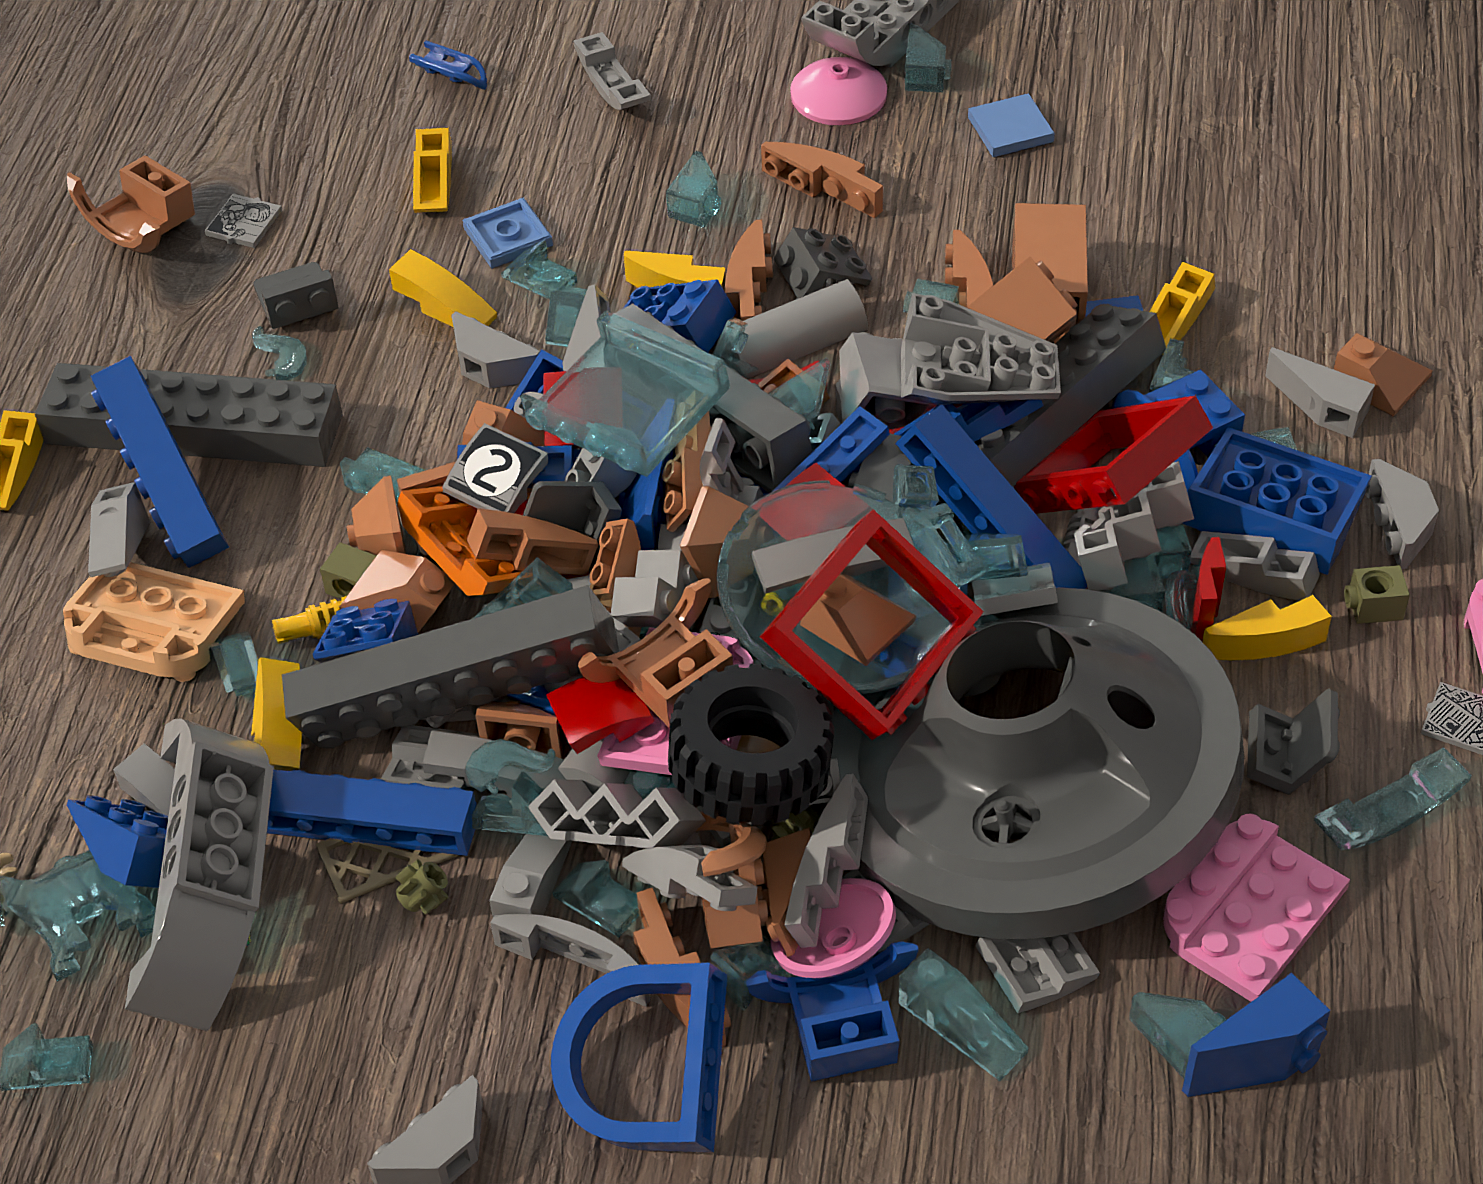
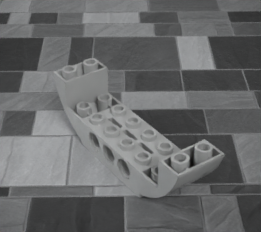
[801,0,959,68]
[125,718,274,1031]

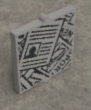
[1421,682,1483,755]

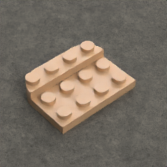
[63,562,245,682]

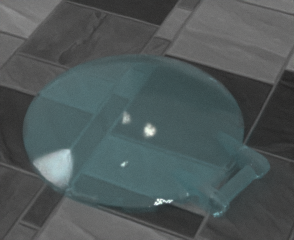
[717,480,989,694]

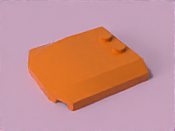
[397,486,590,596]

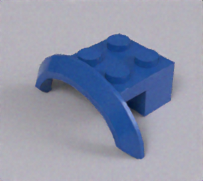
[1111,369,1245,493]
[746,941,919,1081]

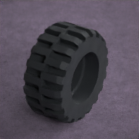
[668,664,834,826]

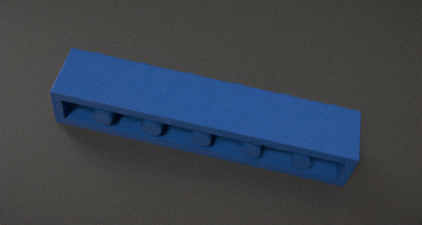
[91,356,229,568]
[895,404,1087,589]
[267,769,479,856]

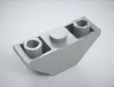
[451,311,540,388]
[1365,459,1439,569]
[367,1075,483,1184]

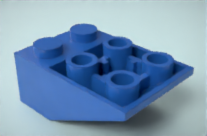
[624,279,737,353]
[313,599,418,663]
[67,795,168,888]

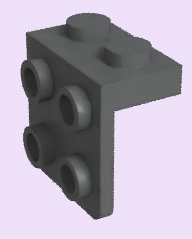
[774,227,872,299]
[253,262,339,329]
[523,481,622,571]
[1247,689,1340,795]

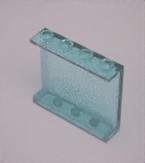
[520,310,731,477]

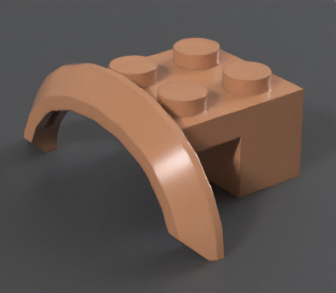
[67,155,195,253]
[578,578,733,728]
[696,812,769,948]

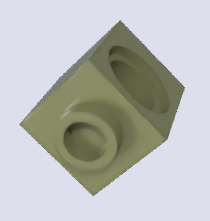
[320,542,377,599]
[1344,565,1410,624]

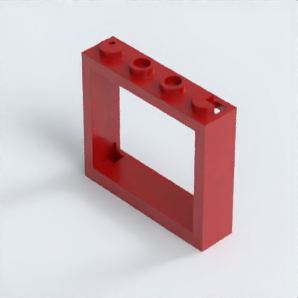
[1014,395,1213,514]
[759,509,984,740]

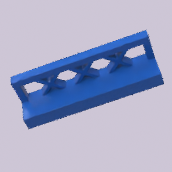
[755,406,890,538]

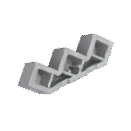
[1074,461,1194,591]
[611,524,699,627]
[528,779,706,849]

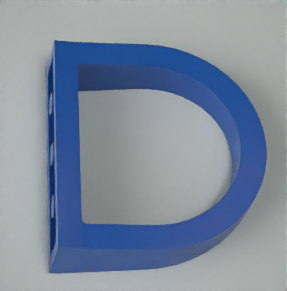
[551,962,727,1152]

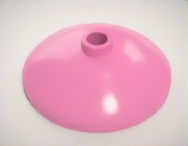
[791,57,887,125]
[771,878,896,979]

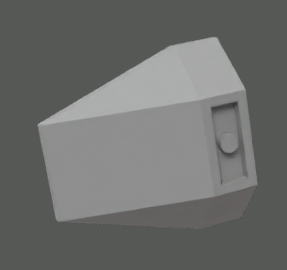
[901,293,1061,405]

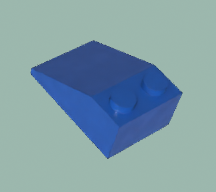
[1182,973,1331,1097]

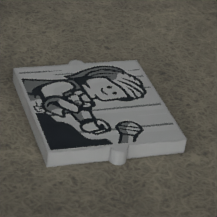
[205,194,282,248]

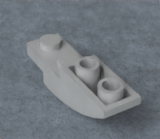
[622,844,758,911]

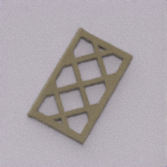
[315,838,459,904]

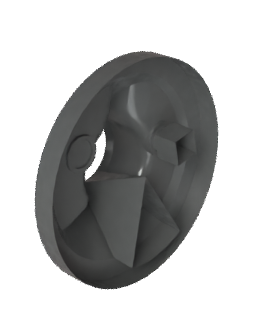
[827,587,1245,939]

